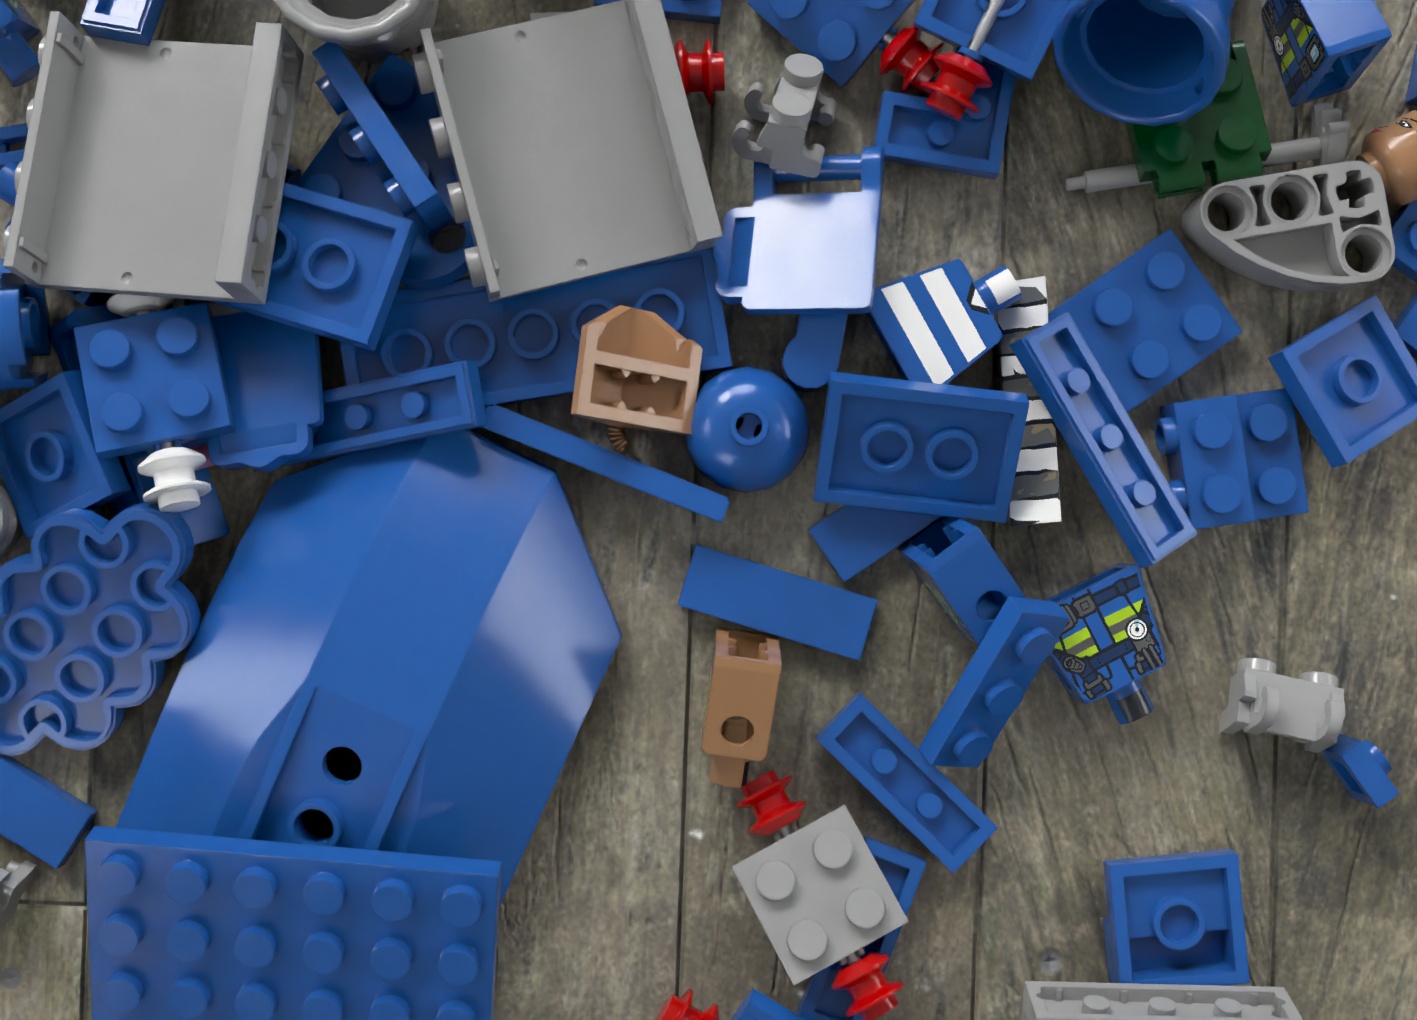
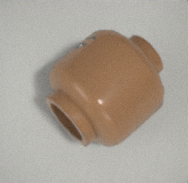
[1355,110,1417,206]

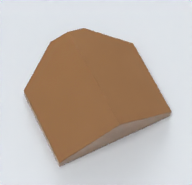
[571,305,703,435]

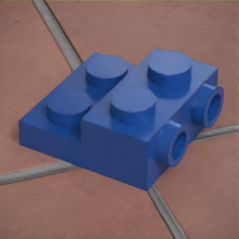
[1154,388,1309,530]
[1103,849,1250,986]

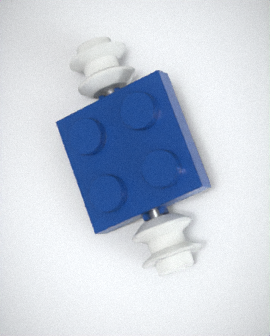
[73,294,235,512]

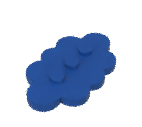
[0,502,201,756]

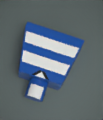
[865,259,1022,385]

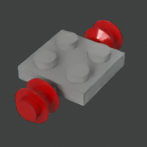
[731,770,909,1020]

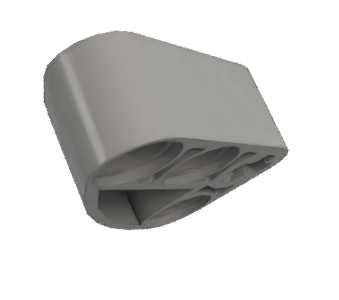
[1181,161,1395,293]

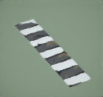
[998,276,1062,526]

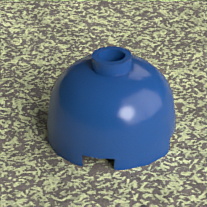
[685,366,810,493]

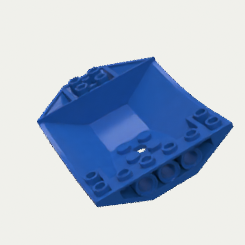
[116,430,623,905]

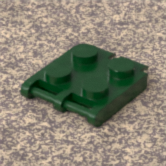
[1126,40,1272,199]

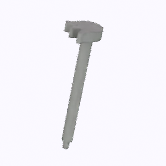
[1065,101,1350,193]

